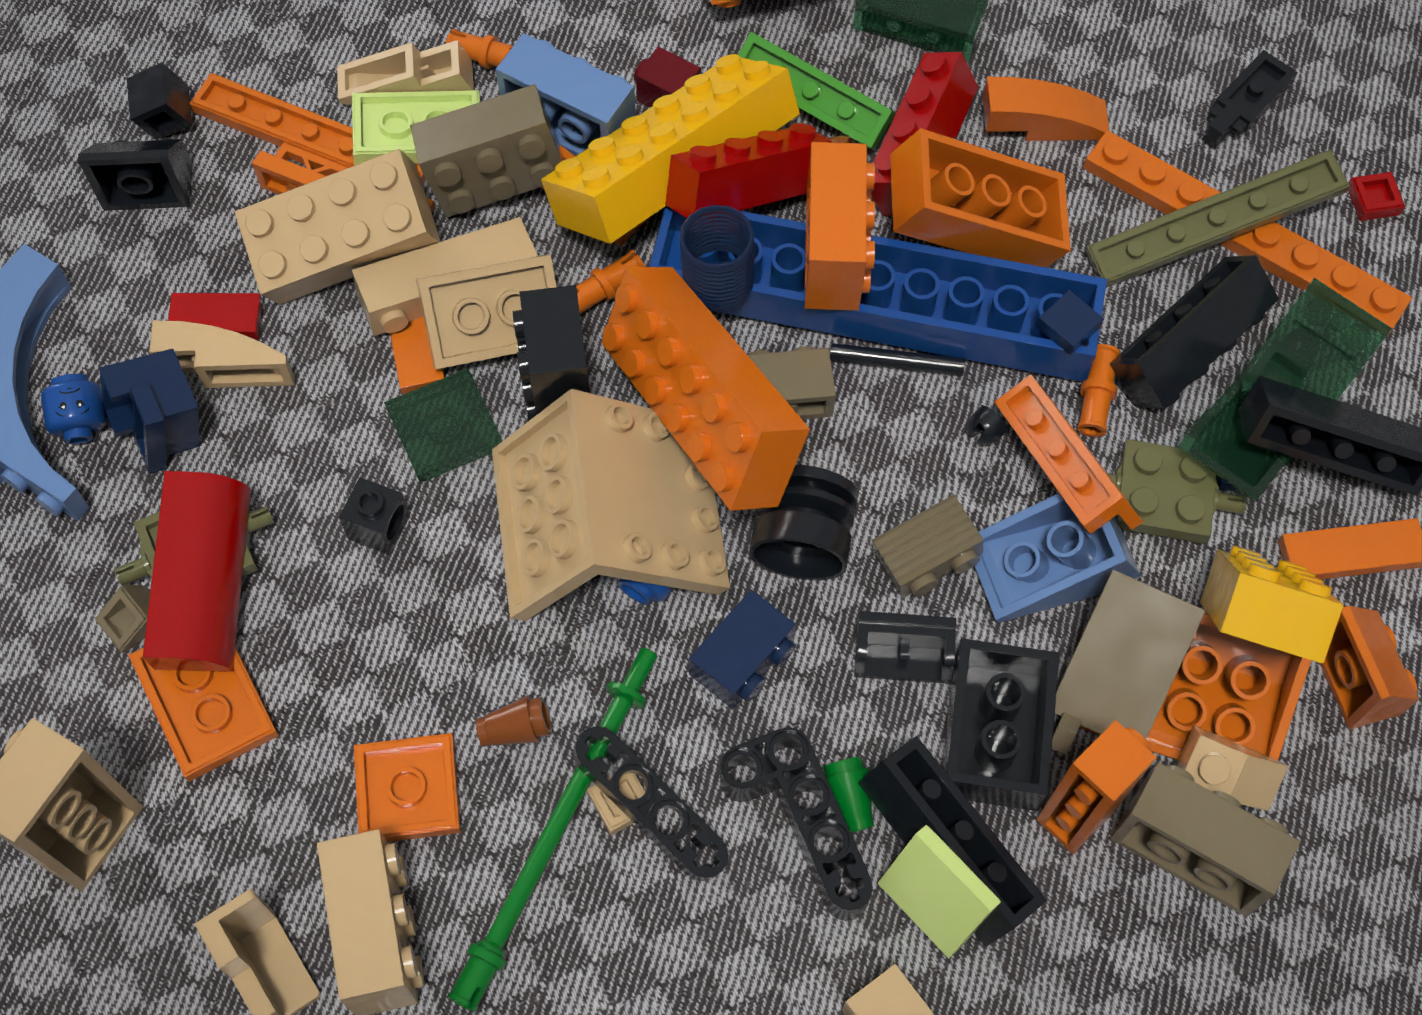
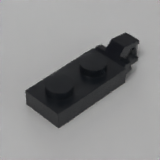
[1202,50,1298,149]

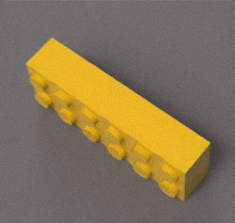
[541,54,800,244]

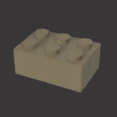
[410,84,564,218]
[1110,762,1301,917]

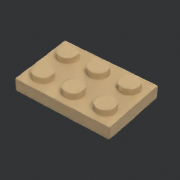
[416,254,556,369]

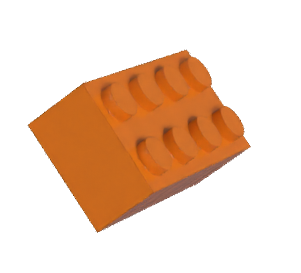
[890,128,1071,267]

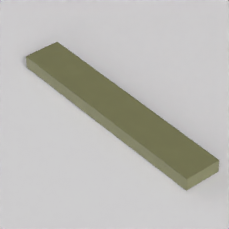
[1085,149,1350,288]

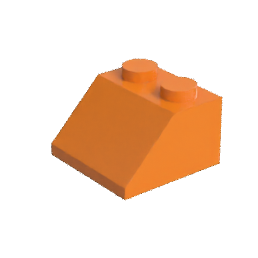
[1319,606,1419,730]

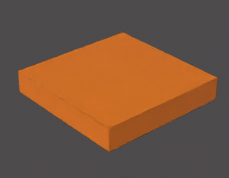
[354,733,461,842]

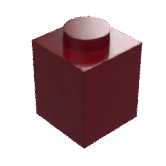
[634,46,701,108]

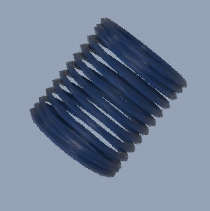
[679,205,755,309]

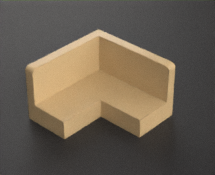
[194,889,321,1015]

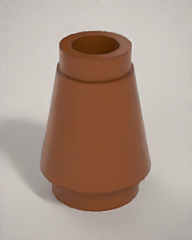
[476,695,552,747]

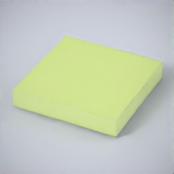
[878,825,1001,959]

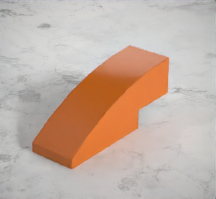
[982,76,1110,141]

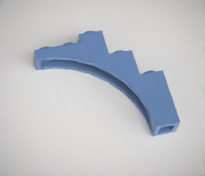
[0,244,90,521]

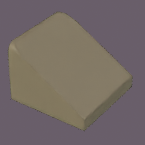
[95,585,150,653]

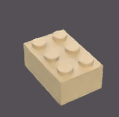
[317,829,425,1015]

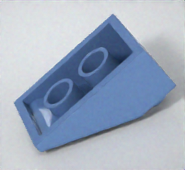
[975,493,1141,622]

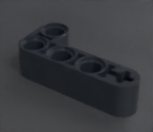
[720,727,873,921]

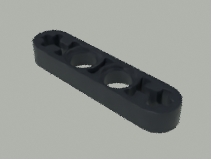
[573,726,728,882]

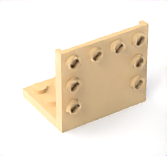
[492,389,730,621]

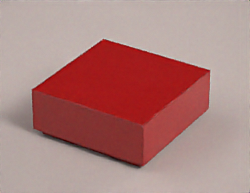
[1348,172,1405,221]

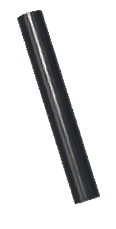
[830,343,965,376]

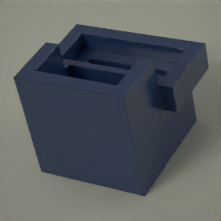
[99,348,199,474]

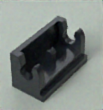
[854,611,956,684]

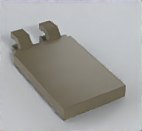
[1052,569,1206,755]

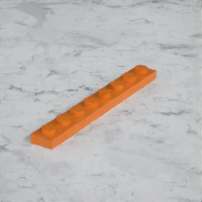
[1083,130,1413,337]

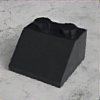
[78,138,193,211]

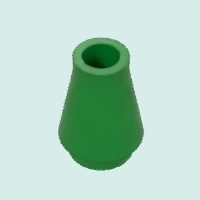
[823,757,875,833]

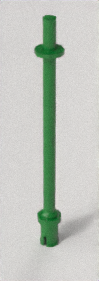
[446,647,658,1013]

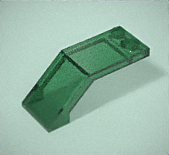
[1178,278,1392,502]

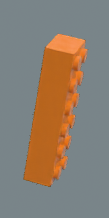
[601,267,810,511]

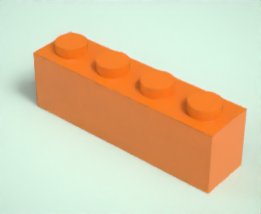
[1036,720,1157,855]

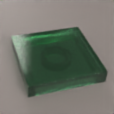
[384,369,502,483]

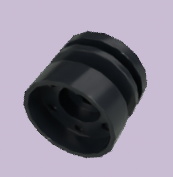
[749,465,859,580]

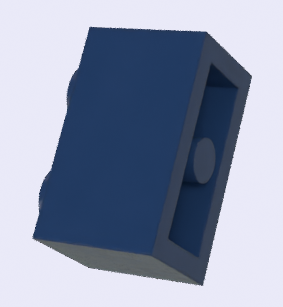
[689,589,796,710]

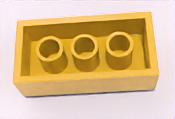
[1200,545,1344,664]

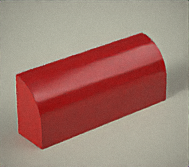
[143,471,251,671]

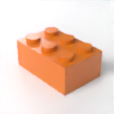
[804,142,875,311]

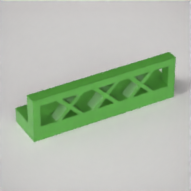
[738,31,896,151]

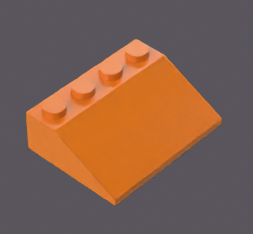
[1079,612,1311,760]

